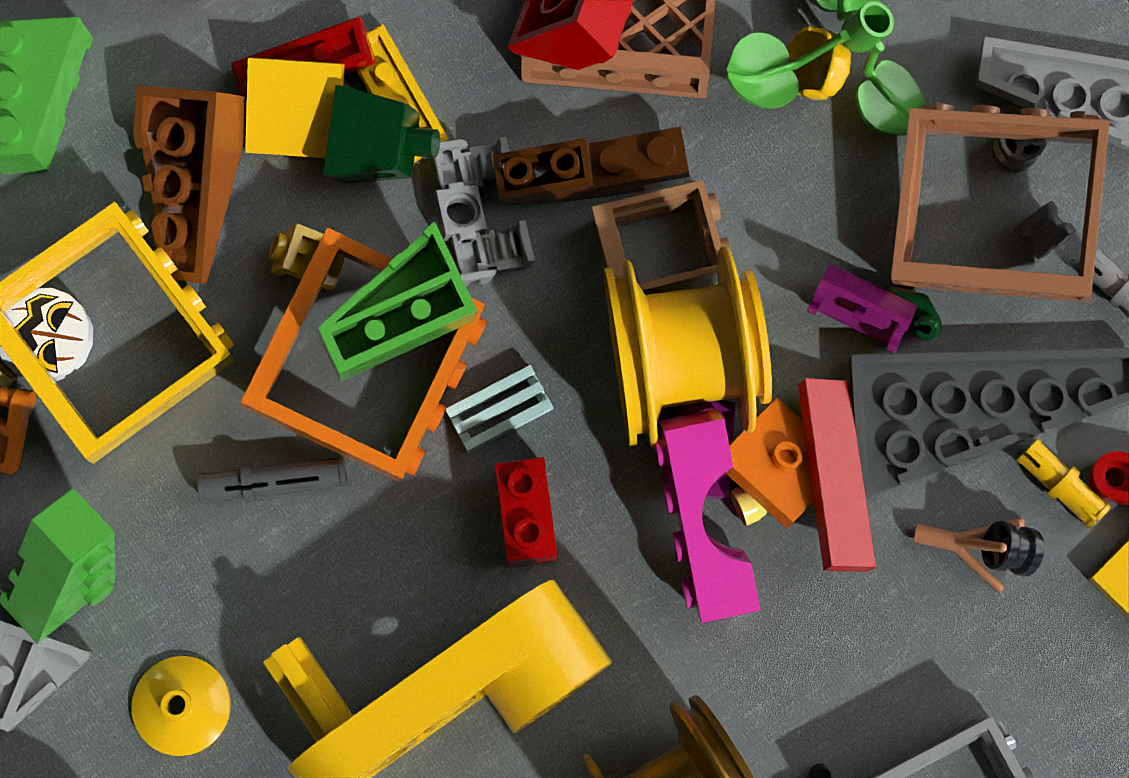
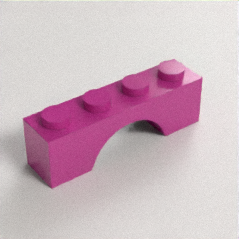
[654,409,760,623]

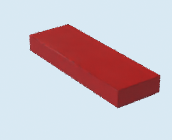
[231,16,376,97]

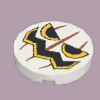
[0,288,93,382]

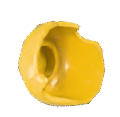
[786,26,851,100]

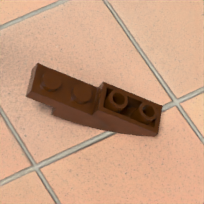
[492,126,690,203]

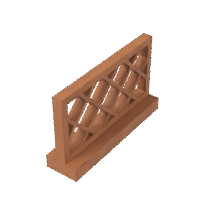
[521,0,715,99]

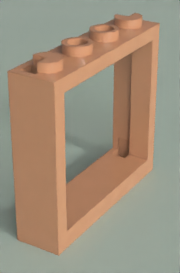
[891,102,1110,303]

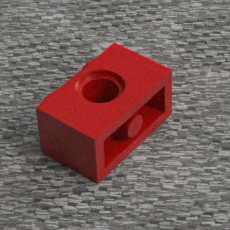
[495,457,558,568]

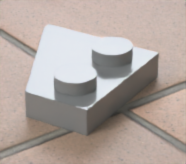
[0,620,92,732]

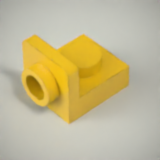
[269,223,345,290]

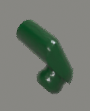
[883,284,942,341]

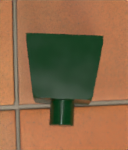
[323,85,440,183]

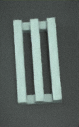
[446,365,553,454]

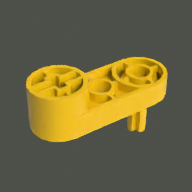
[263,580,613,778]

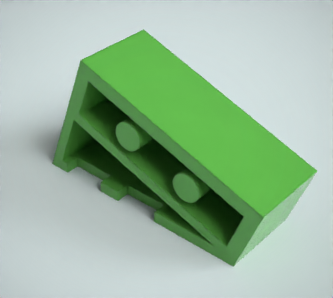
[0,17,94,174]
[318,221,477,382]
[0,488,115,644]

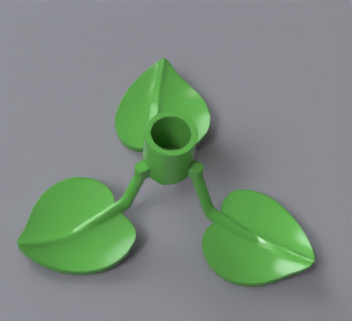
[724,0,926,136]

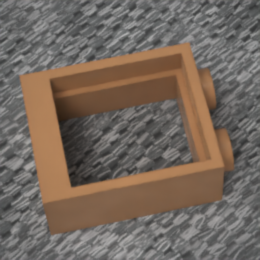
[592,180,732,295]

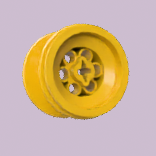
[604,246,772,448]

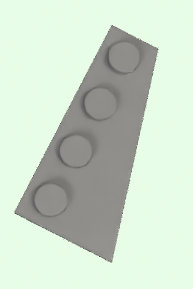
[975,36,1129,151]

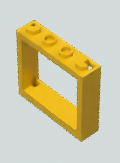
[0,202,235,464]

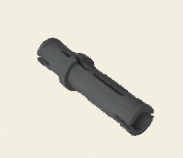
[197,456,348,504]

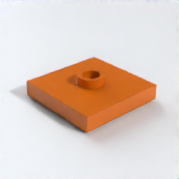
[725,398,814,529]

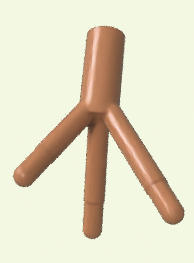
[913,517,1025,592]

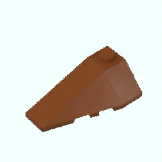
[133,85,247,283]

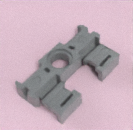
[424,137,535,287]

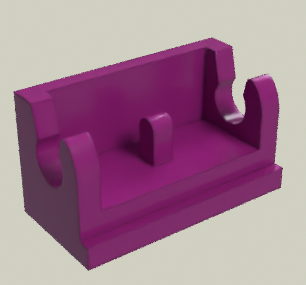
[806,264,917,353]

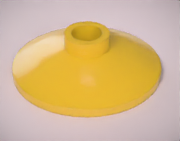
[131,656,231,756]

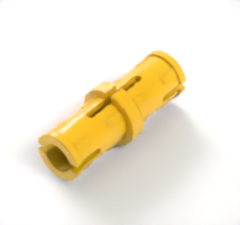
[1016,438,1111,529]

